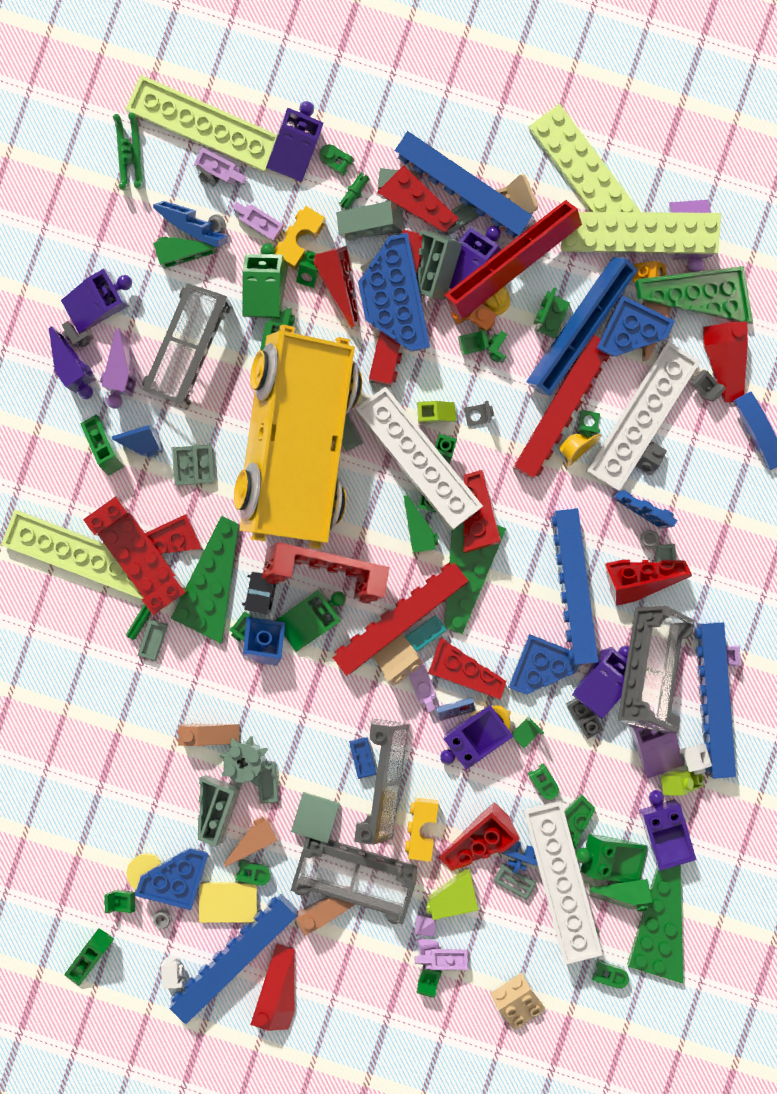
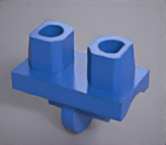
[501,841,538,874]

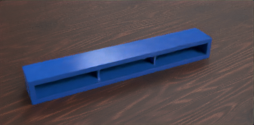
[394,131,535,239]
[526,257,638,396]
[550,508,598,665]
[694,621,736,779]
[169,894,297,1024]

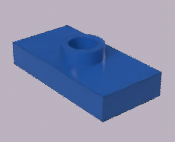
[349,736,377,779]

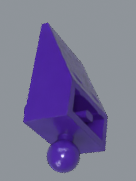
[266,101,324,183]
[449,226,501,289]
[61,268,133,334]
[49,326,94,399]
[572,645,629,719]
[440,705,514,770]
[639,790,697,871]

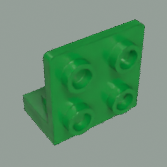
[533,287,571,339]

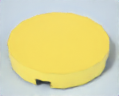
[126,853,163,890]

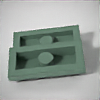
[172,444,214,486]
[291,792,340,843]

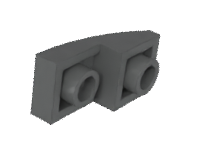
[566,698,604,739]

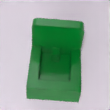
[458,329,490,356]
[487,331,508,363]
[229,611,254,642]
[104,890,135,914]
[416,964,442,998]

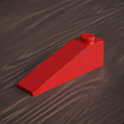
[314,245,360,327]
[703,322,748,403]
[605,559,692,606]
[438,802,520,871]
[250,943,295,1031]

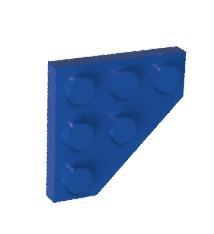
[596,295,675,357]
[612,490,678,529]
[508,634,580,695]
[135,847,209,910]

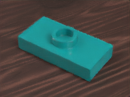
[405,615,447,652]

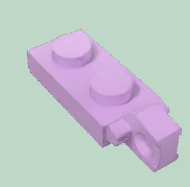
[194,147,248,185]
[232,201,284,243]
[408,657,436,712]
[414,949,468,971]

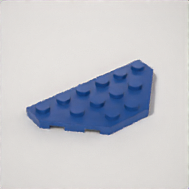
[358,233,430,352]

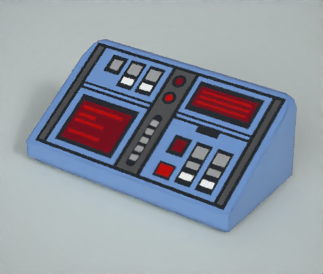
[436,697,476,721]

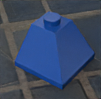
[112,425,163,458]
[242,617,285,666]

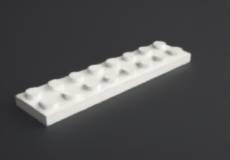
[586,341,701,491]
[355,386,483,530]
[523,800,603,965]

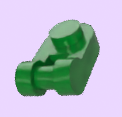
[320,144,355,176]
[528,763,559,800]
[235,859,271,886]
[592,960,629,989]

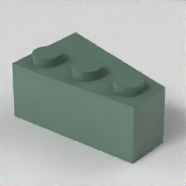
[336,201,405,241]
[418,230,463,300]
[198,775,241,847]

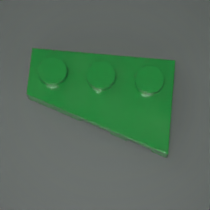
[564,794,596,849]

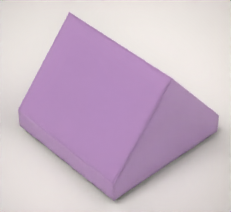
[726,645,741,666]

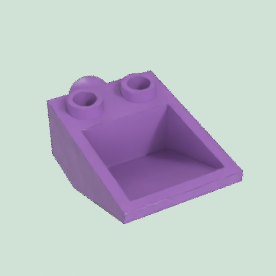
[669,200,714,272]
[100,329,137,409]
[628,705,683,779]

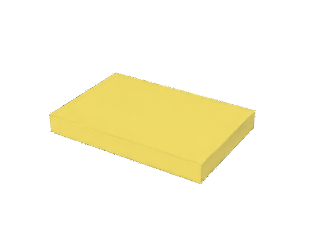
[199,882,257,923]

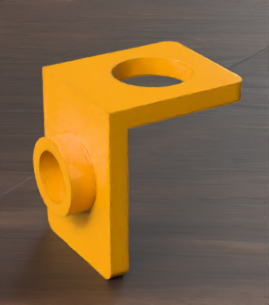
[632,261,667,283]

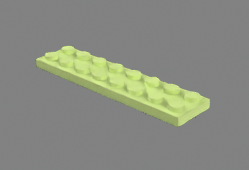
[125,75,277,173]
[528,103,641,212]
[561,212,721,254]
[1,509,144,599]

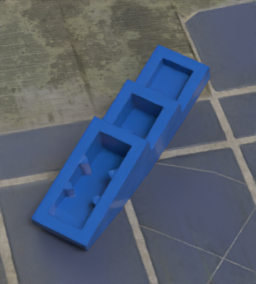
[153,200,228,248]
[734,391,777,470]

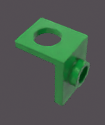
[296,250,318,288]
[577,410,601,438]
[512,716,545,748]

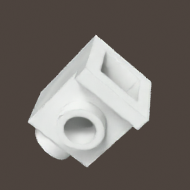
[679,743,712,775]
[161,956,185,989]

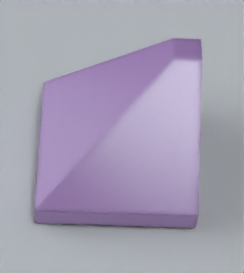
[415,914,436,936]
[417,938,439,955]

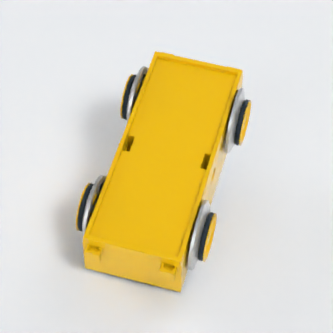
[234,325,363,549]

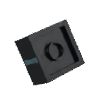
[242,571,276,614]

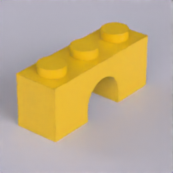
[275,206,326,270]
[405,797,439,862]

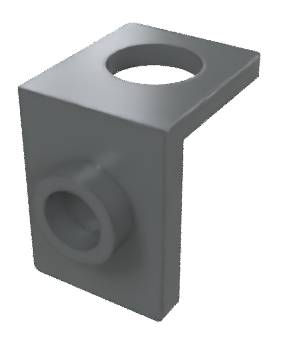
[195,164,220,187]
[464,400,494,426]

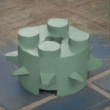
[219,736,270,788]

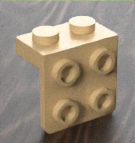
[496,174,538,229]
[373,634,424,686]
[490,972,545,1029]

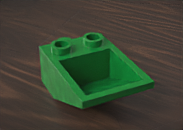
[242,243,288,318]
[275,588,346,652]
[576,834,648,882]

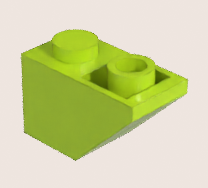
[417,401,456,424]
[660,769,704,796]

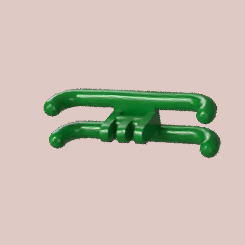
[113,112,143,191]

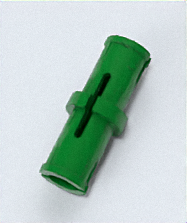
[339,172,370,210]

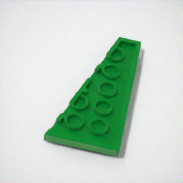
[635,266,753,324]
[170,515,239,644]
[445,522,506,634]
[627,865,684,984]

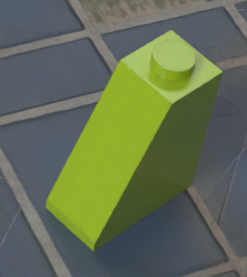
[426,868,478,920]

